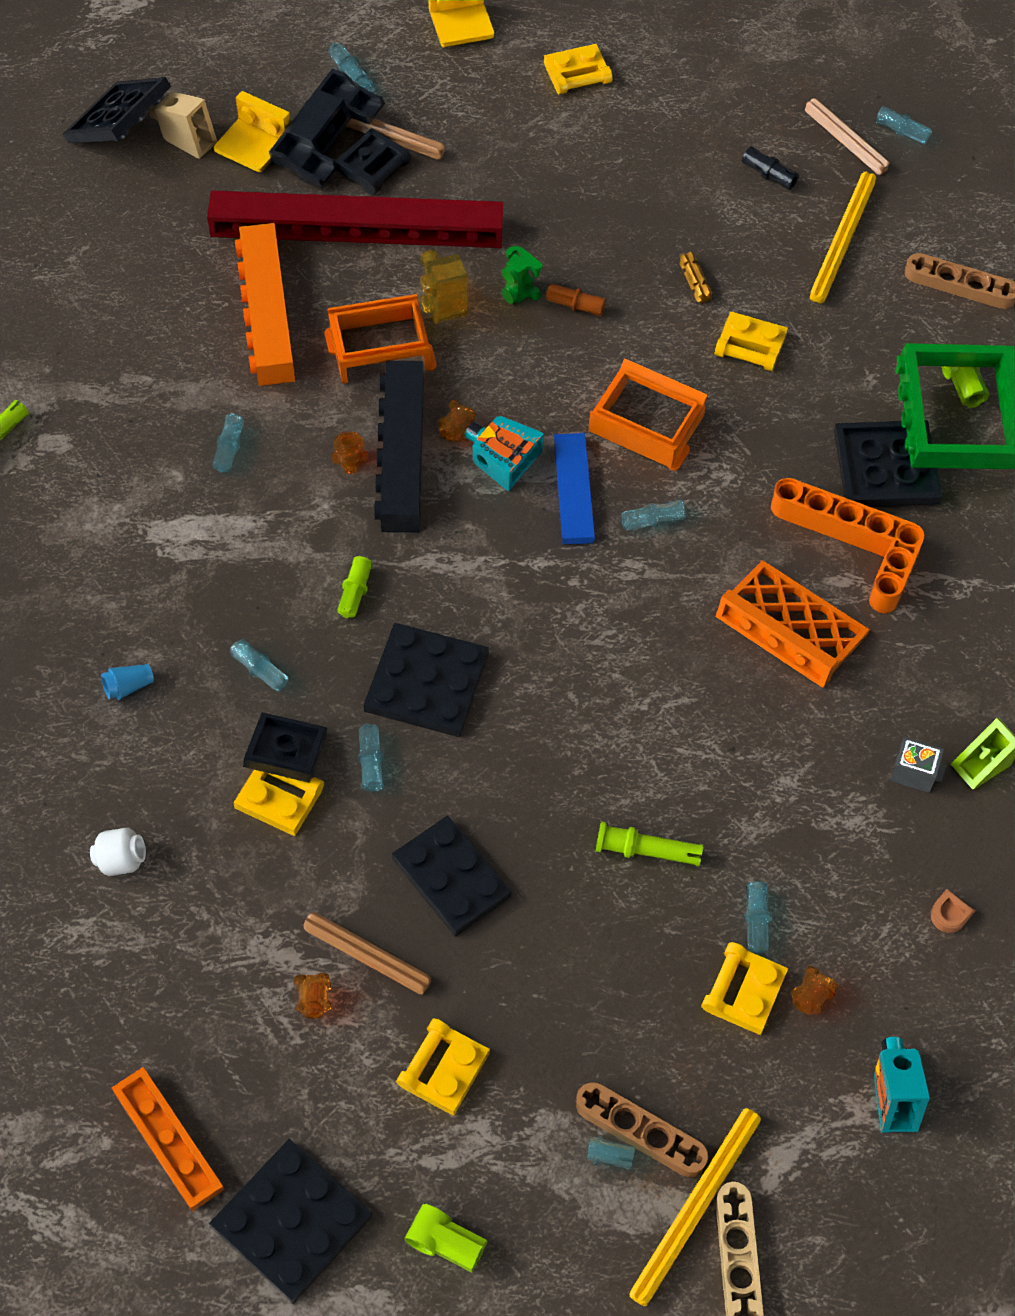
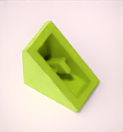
[950,718,1015,789]

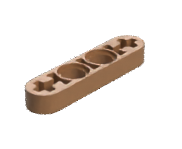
[904,253,1015,309]
[576,1082,708,1178]

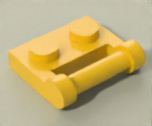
[544,44,613,95]
[714,311,788,372]
[233,770,324,836]
[701,942,788,1035]
[396,1018,490,1116]

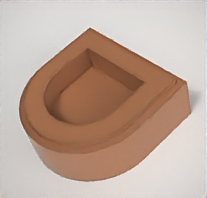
[931,889,975,933]

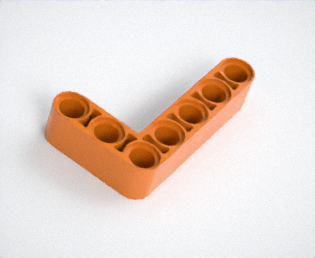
[771,478,925,614]

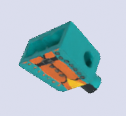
[465,416,544,491]
[874,1037,930,1133]

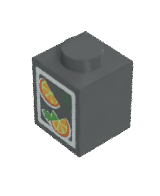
[890,737,946,793]

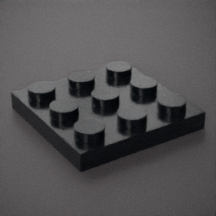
[63,77,172,144]
[834,420,942,507]
[363,622,489,737]
[209,1139,372,1304]

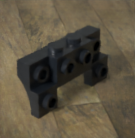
[269,68,385,188]

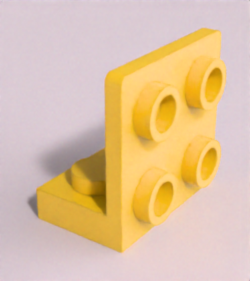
[428,0,494,47]
[214,91,291,173]

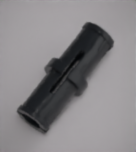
[742,146,799,190]

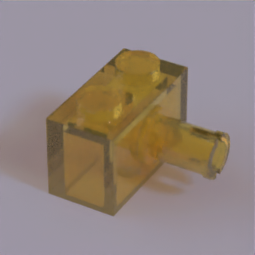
[420,250,468,324]

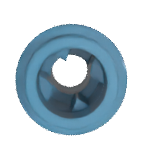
[101,664,154,700]

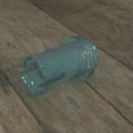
[586,1135,635,1170]

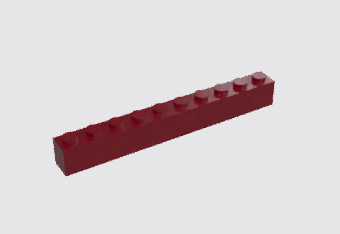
[207,190,503,248]

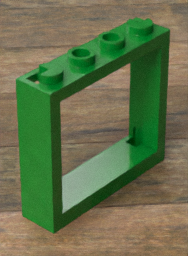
[895,343,1015,469]

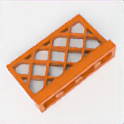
[715,560,870,688]

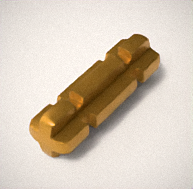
[679,252,712,304]

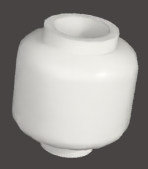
[90,828,146,876]

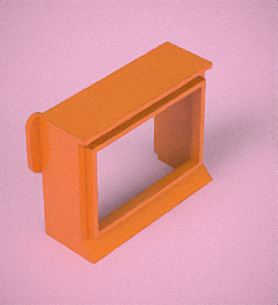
[324,294,437,384]
[588,358,707,471]

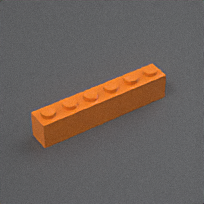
[235,223,295,386]

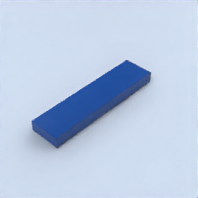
[554,433,595,545]

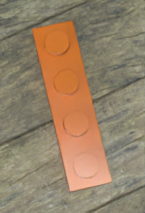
[112,1067,224,1212]

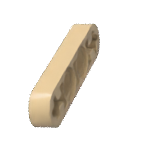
[715,1182,764,1316]

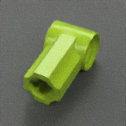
[941,366,989,408]
[404,1204,487,1273]

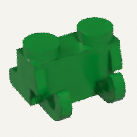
[501,246,543,304]

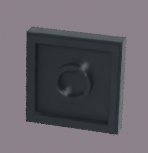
[243,712,327,783]

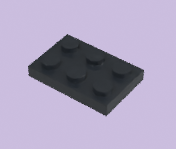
[392,815,511,936]

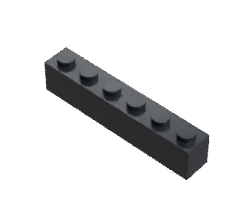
[374,361,424,533]

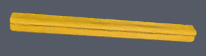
[810,172,876,304]
[630,1108,761,1306]

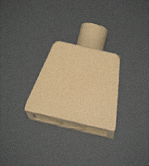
[150,92,217,159]

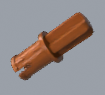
[546,284,606,317]

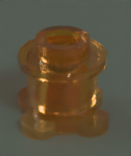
[437,400,476,442]
[331,431,369,474]
[791,966,838,1015]
[294,973,332,1019]

